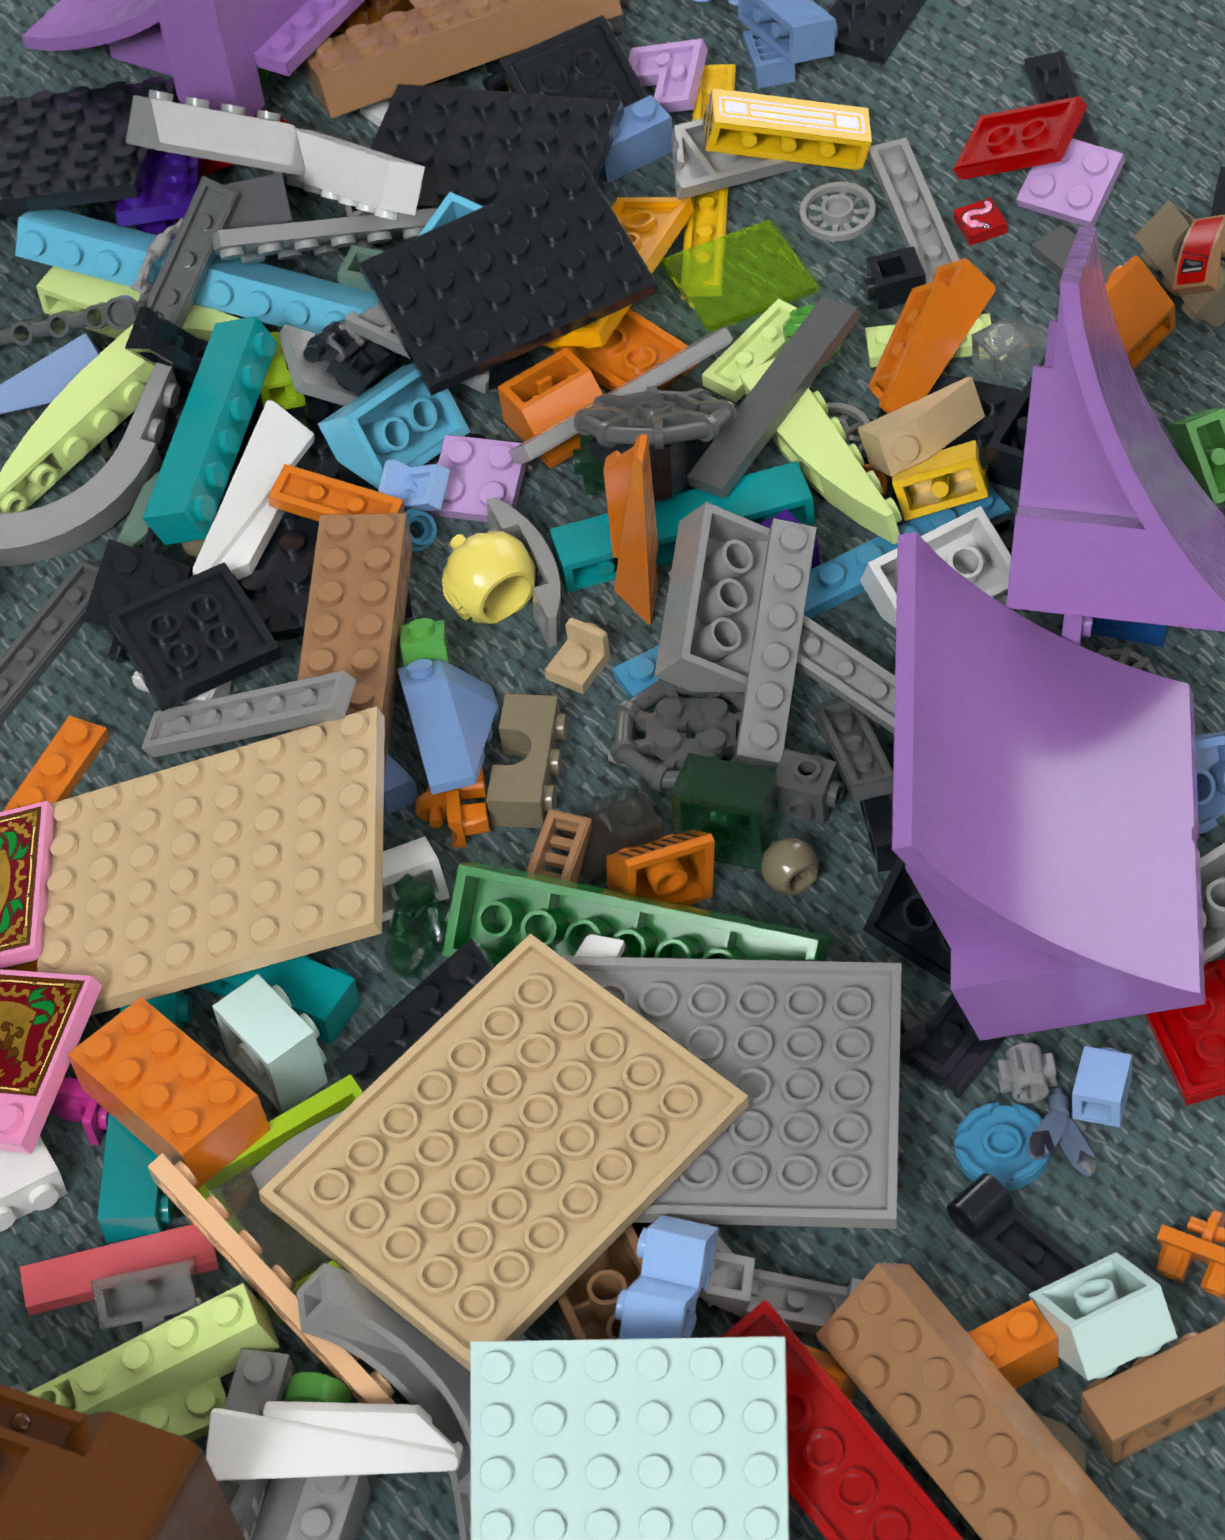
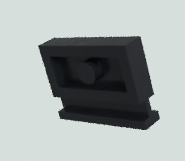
[902,993,1007,1098]

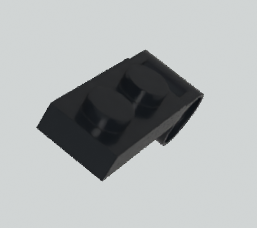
[946,1173,1086,1292]

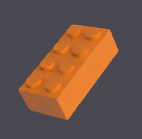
[67,997,271,1190]

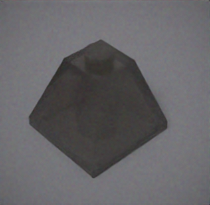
[554,787,665,886]

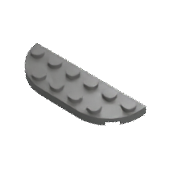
[211,208,438,264]

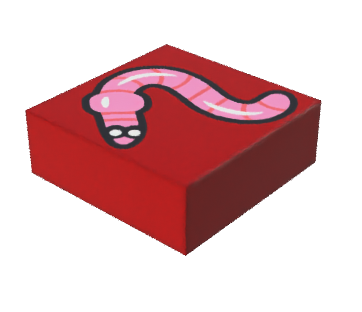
[953,197,1007,246]

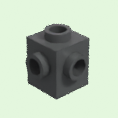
[770,749,844,824]

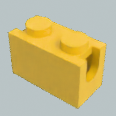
[892,440,988,521]

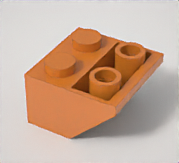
[1105,255,1176,370]
[498,347,603,469]

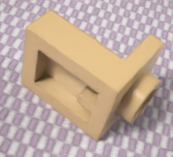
[545,618,611,695]

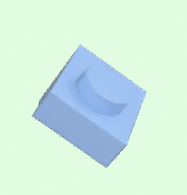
[378,459,450,512]

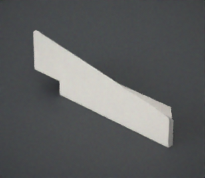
[193,400,315,580]
[206,1401,463,1481]

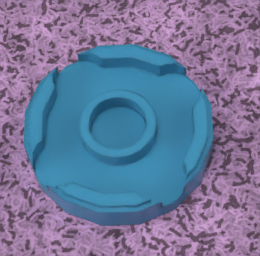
[954,1102,1052,1190]

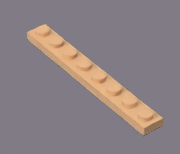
[147,1153,396,1404]

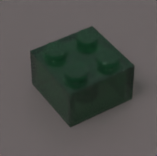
[670,753,780,871]

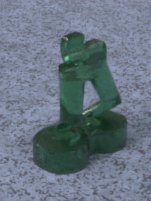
[385,873,451,979]

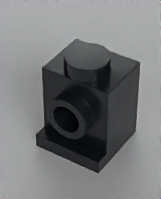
[861,246,926,309]

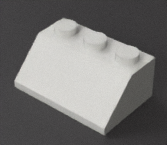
[860,506,1011,628]

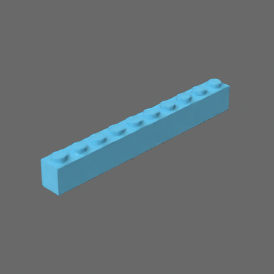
[15,208,396,353]

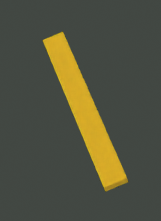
[680,64,736,300]

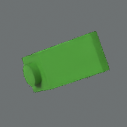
[1167,408,1225,505]

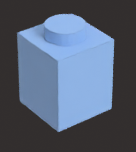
[1072,1046,1132,1127]

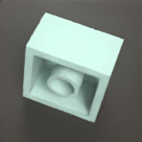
[212,974,328,1114]
[1028,1252,1177,1381]

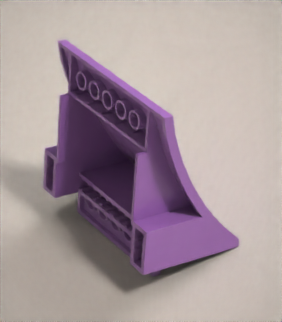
[22,0,365,117]
[1006,226,1225,646]
[892,532,1205,1041]

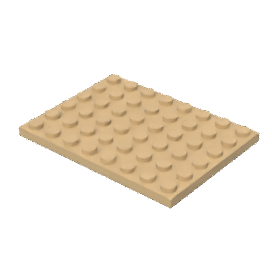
[37,706,385,1016]
[258,934,749,1371]

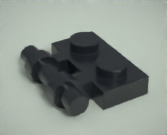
[303,320,399,396]

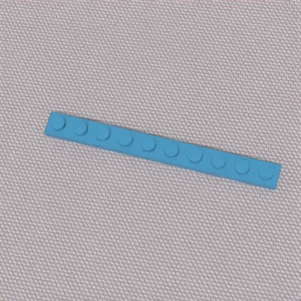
[612,484,1011,699]

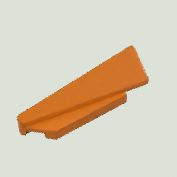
[868,258,996,414]
[603,434,659,625]

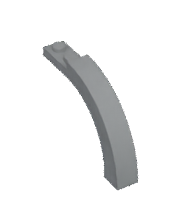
[0,362,180,566]
[297,1263,471,1540]

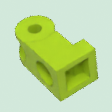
[260,332,306,410]

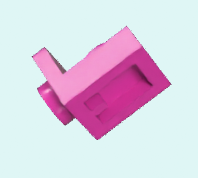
[51,1077,109,1145]

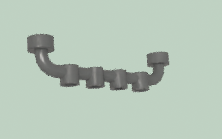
[0,295,140,349]

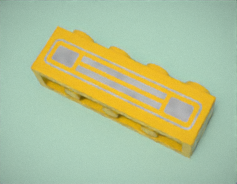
[703,88,872,170]

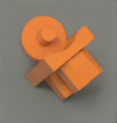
[415,767,490,848]
[1156,1210,1225,1299]

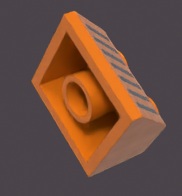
[607,829,715,906]

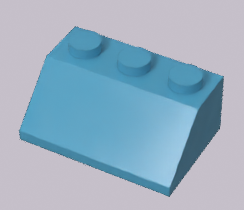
[318,363,470,489]

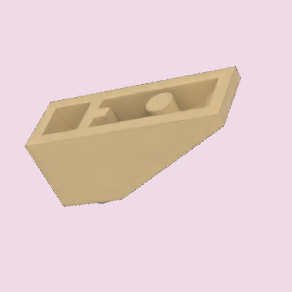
[857,376,985,476]

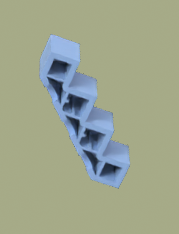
[615,1214,719,1339]

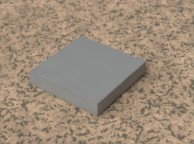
[278,324,369,406]

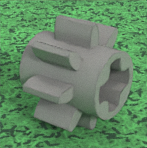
[997,1043,1057,1103]

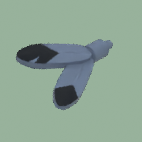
[1027,1088,1096,1177]

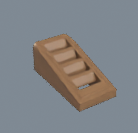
[526,809,593,882]

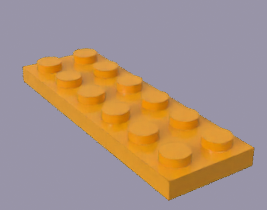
[542,197,694,349]

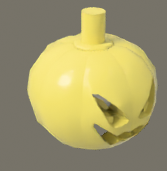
[442,531,536,624]

